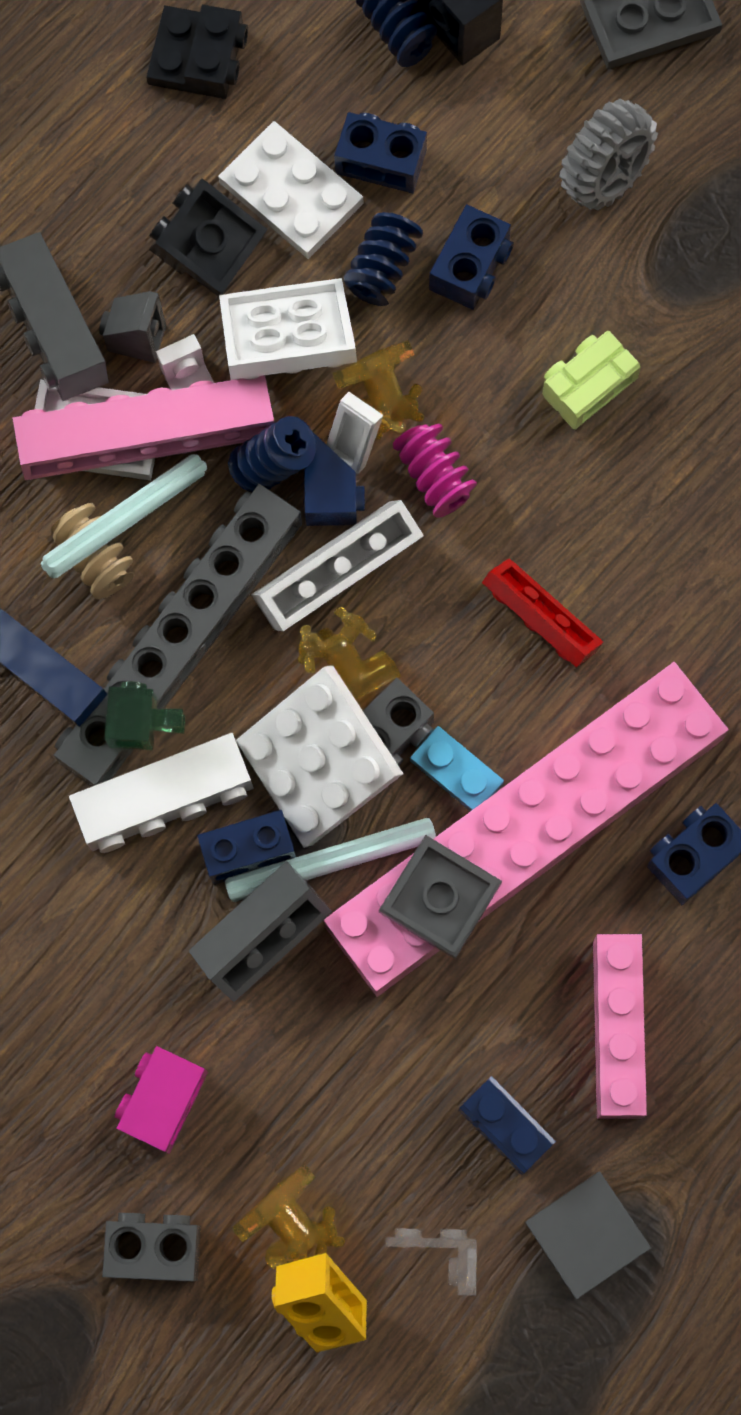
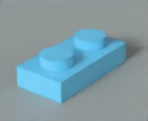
[410,726,504,811]

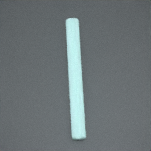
[41,454,207,578]
[225,818,436,902]

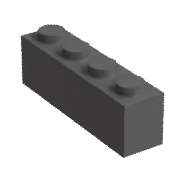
[0,232,109,401]

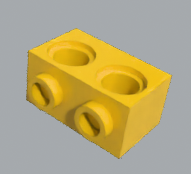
[272,1253,367,1353]

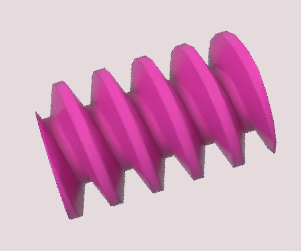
[393,423,477,518]

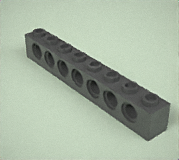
[54,484,302,787]

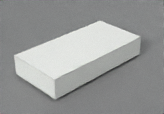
[326,392,383,475]

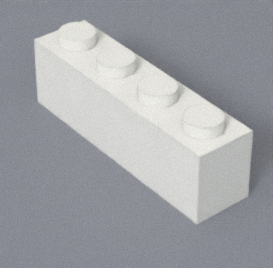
[251,500,424,631]
[69,733,254,853]

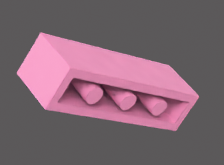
[593,934,647,1119]

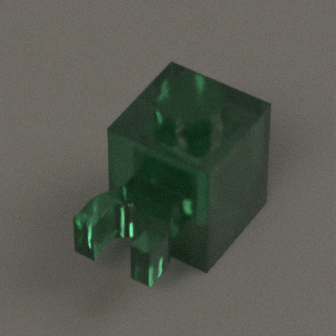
[105,681,186,750]

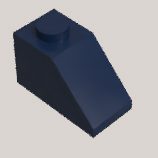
[305,433,365,526]

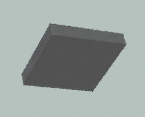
[379,835,502,959]
[525,1171,651,1299]

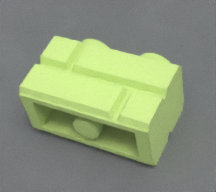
[542,331,641,430]

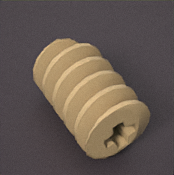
[51,503,134,600]

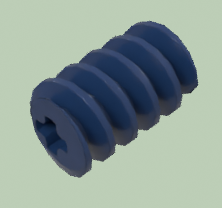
[356,0,438,67]
[344,212,423,306]
[228,416,316,493]

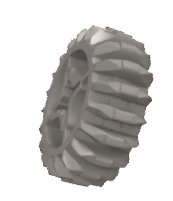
[559,99,658,210]

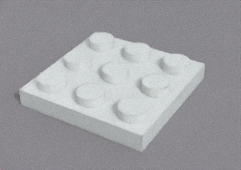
[219,278,357,380]
[236,665,403,848]

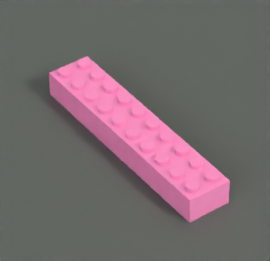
[323,662,729,997]

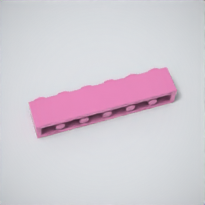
[12,375,274,480]

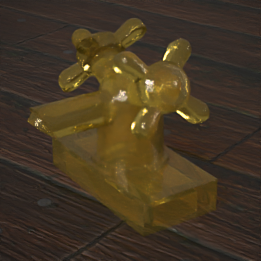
[332,339,424,441]
[298,607,401,700]
[231,1164,345,1269]

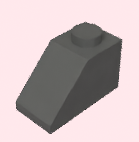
[99,291,167,363]

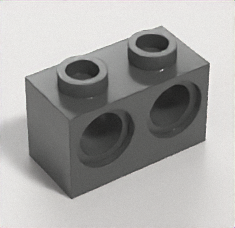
[363,678,434,766]
[102,1213,201,1281]

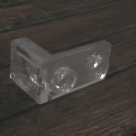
[385,1228,477,1296]

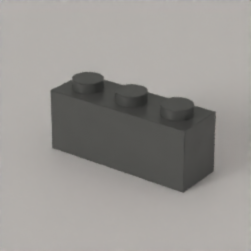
[189,861,332,1002]

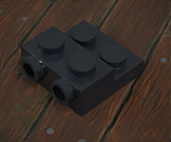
[146,4,248,99]
[149,178,268,297]

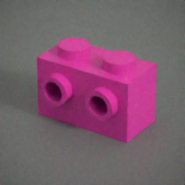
[115,1046,208,1154]

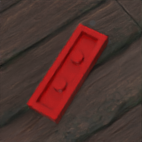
[482,558,604,668]

